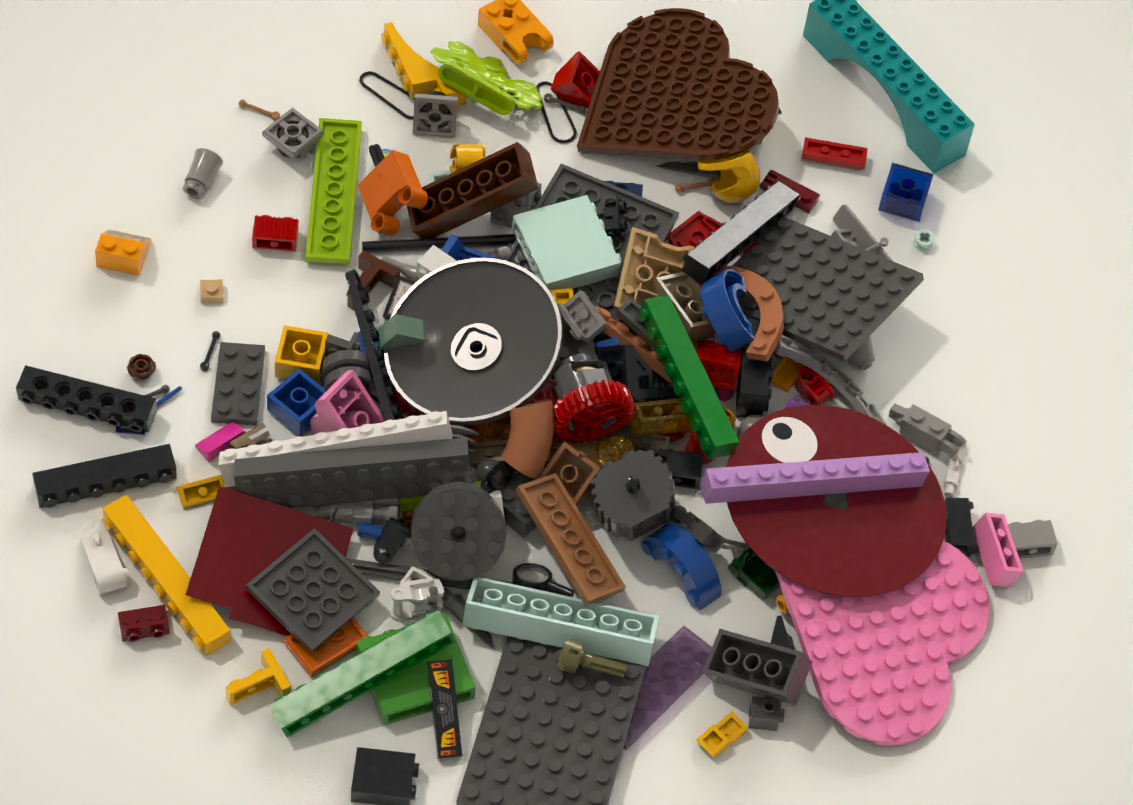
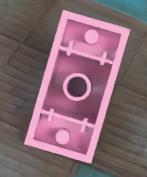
[310,370,385,434]

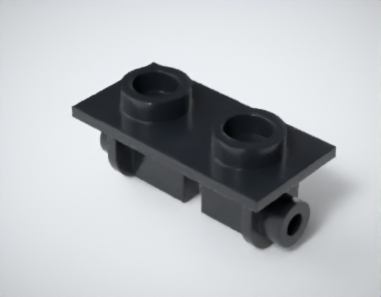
[604,193,628,241]

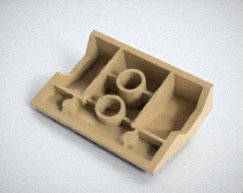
[613,227,695,309]

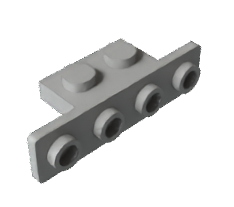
[831,204,893,261]

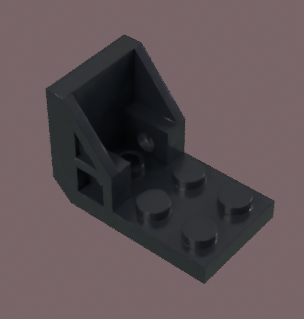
[597,344,678,400]

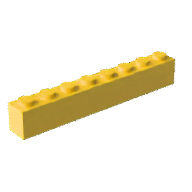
[102,494,231,656]

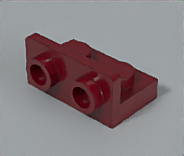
[118,605,170,642]

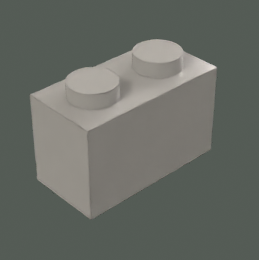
[1008,520,1058,559]

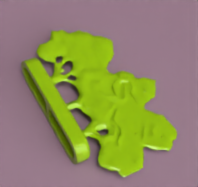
[429,41,543,115]

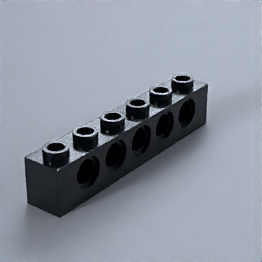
[16,365,158,433]

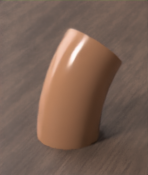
[501,400,554,479]

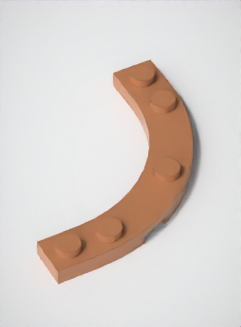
[710,265,784,361]

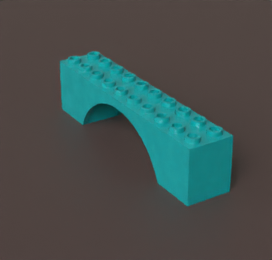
[803,0,975,174]

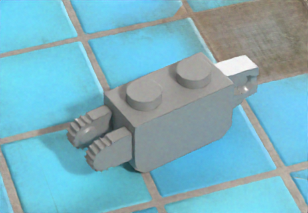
[889,403,965,456]

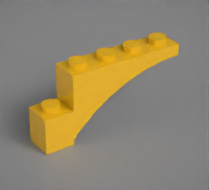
[381,22,467,106]

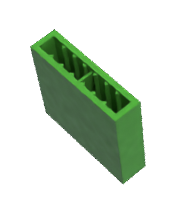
[356,615,476,726]

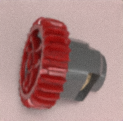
[553,354,635,444]

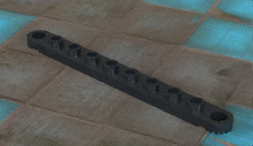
[345,269,402,421]

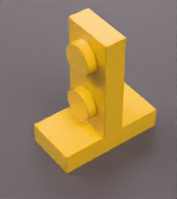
[226,648,291,705]

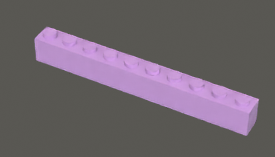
[700,452,930,504]

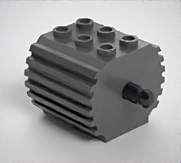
[591,450,675,542]

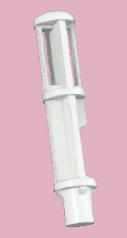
[944,437,967,498]

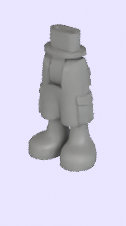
[319,498,400,524]

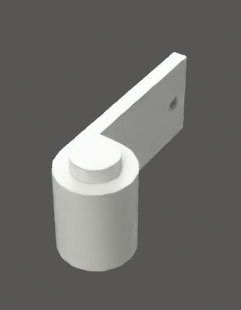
[81,530,131,595]

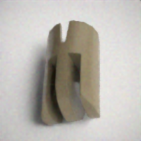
[229,423,273,449]

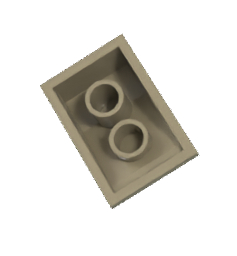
[654,272,716,342]

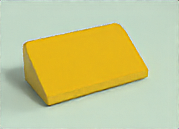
[176,475,225,508]

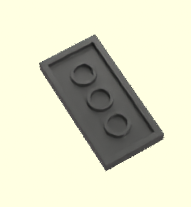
[211,342,265,426]

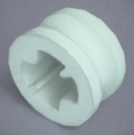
[913,230,934,251]

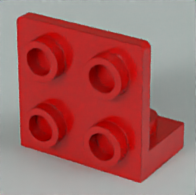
[696,340,742,391]

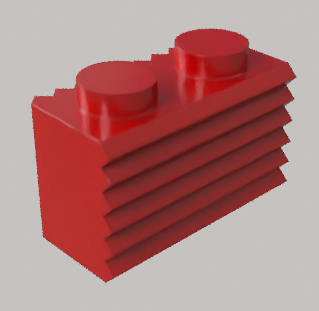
[252,215,299,251]

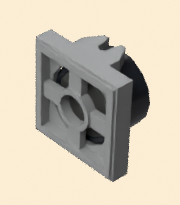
[413,91,458,137]
[262,107,324,160]

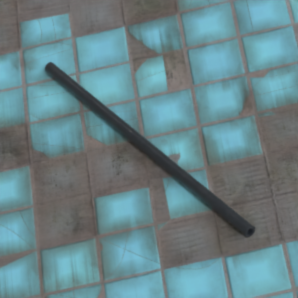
[362,234,516,252]

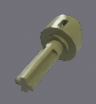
[557,640,627,678]

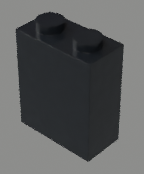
[351,747,420,805]

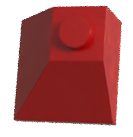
[550,51,600,108]

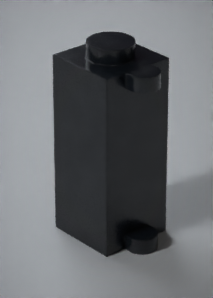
[945,498,979,557]

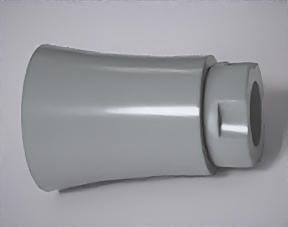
[183,148,223,198]

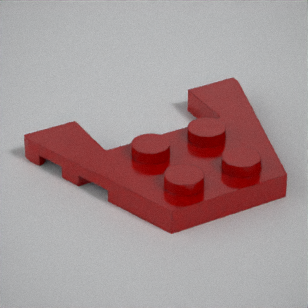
[667,211,758,288]

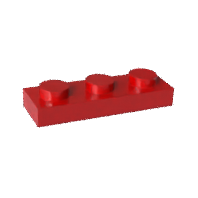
[801,137,868,170]

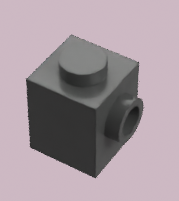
[748,696,785,731]

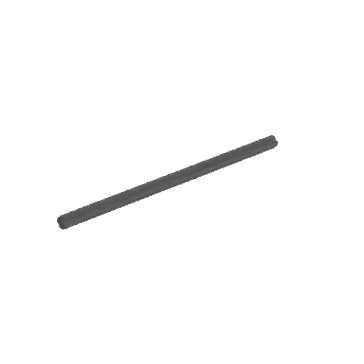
[346,558,558,594]

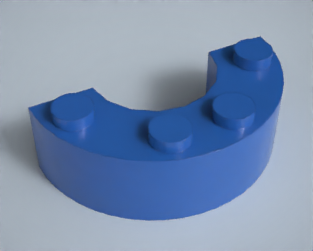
[699,269,754,352]
[641,523,722,610]

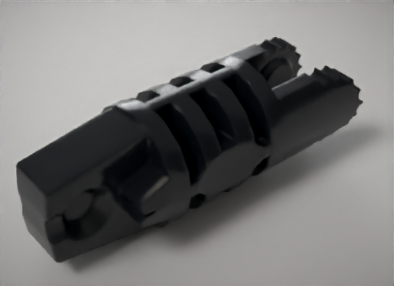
[480,461,516,493]

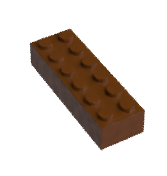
[406,142,539,239]

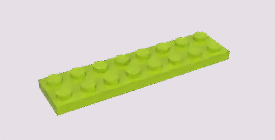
[305,118,362,265]

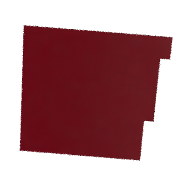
[185,486,354,636]

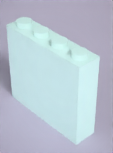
[512,195,622,291]

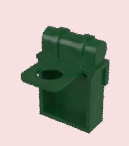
[728,547,780,600]

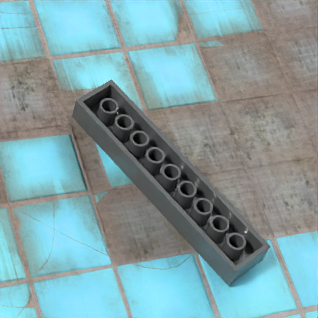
[234,438,472,508]

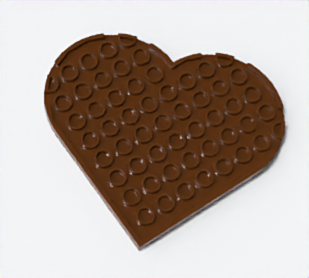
[577,8,779,160]

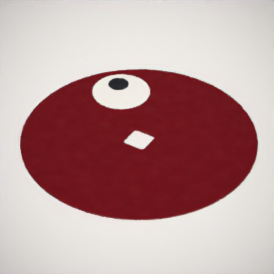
[726,405,947,597]

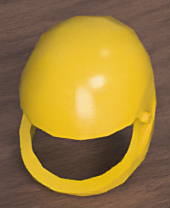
[697,150,760,203]

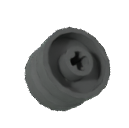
[321,349,374,396]

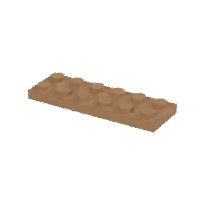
[515,473,626,606]

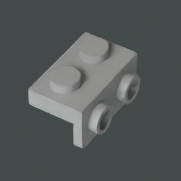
[557,290,608,343]

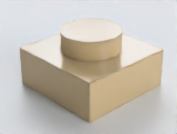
[200,279,223,303]

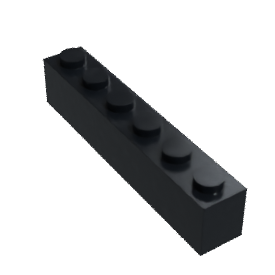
[32,444,177,508]

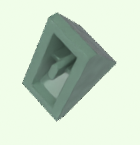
[379,314,425,350]

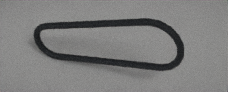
[359,71,415,119]
[536,81,577,143]

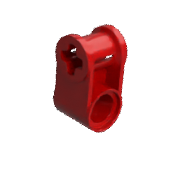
[794,366,835,405]

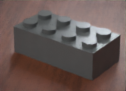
[702,629,812,706]

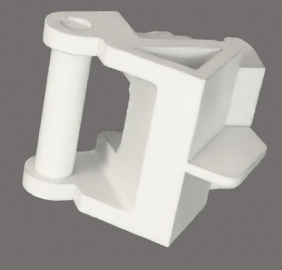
[390,566,444,621]

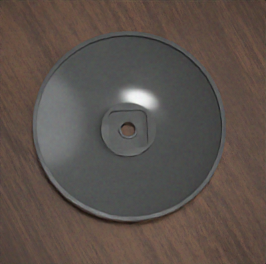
[384,258,563,425]

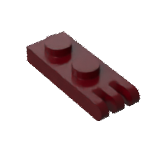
[759,170,820,213]

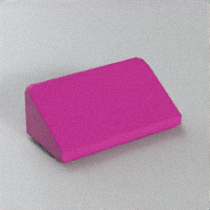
[195,422,246,462]

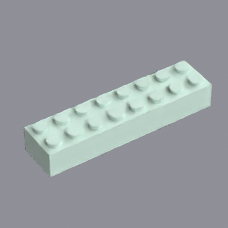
[462,577,659,666]

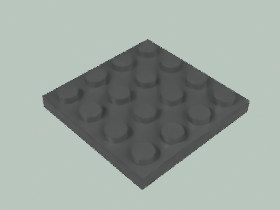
[245,528,380,654]

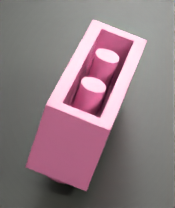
[972,513,1024,587]

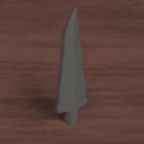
[656,162,721,179]
[443,587,494,649]

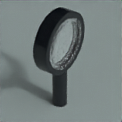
[512,563,575,597]

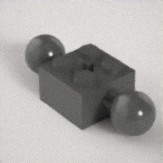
[476,459,537,539]

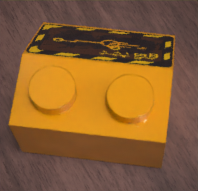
[95,229,151,275]

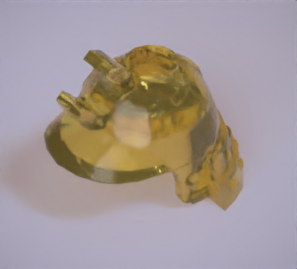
[594,435,634,465]

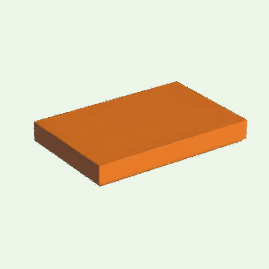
[283,618,368,678]

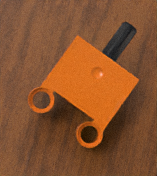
[357,144,428,237]

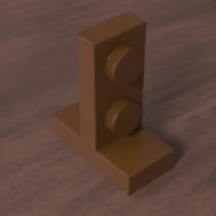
[346,250,400,310]

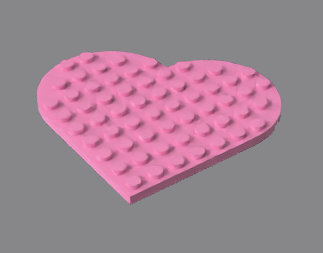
[775,541,990,746]

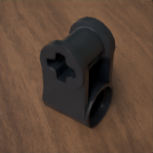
[373,517,411,564]

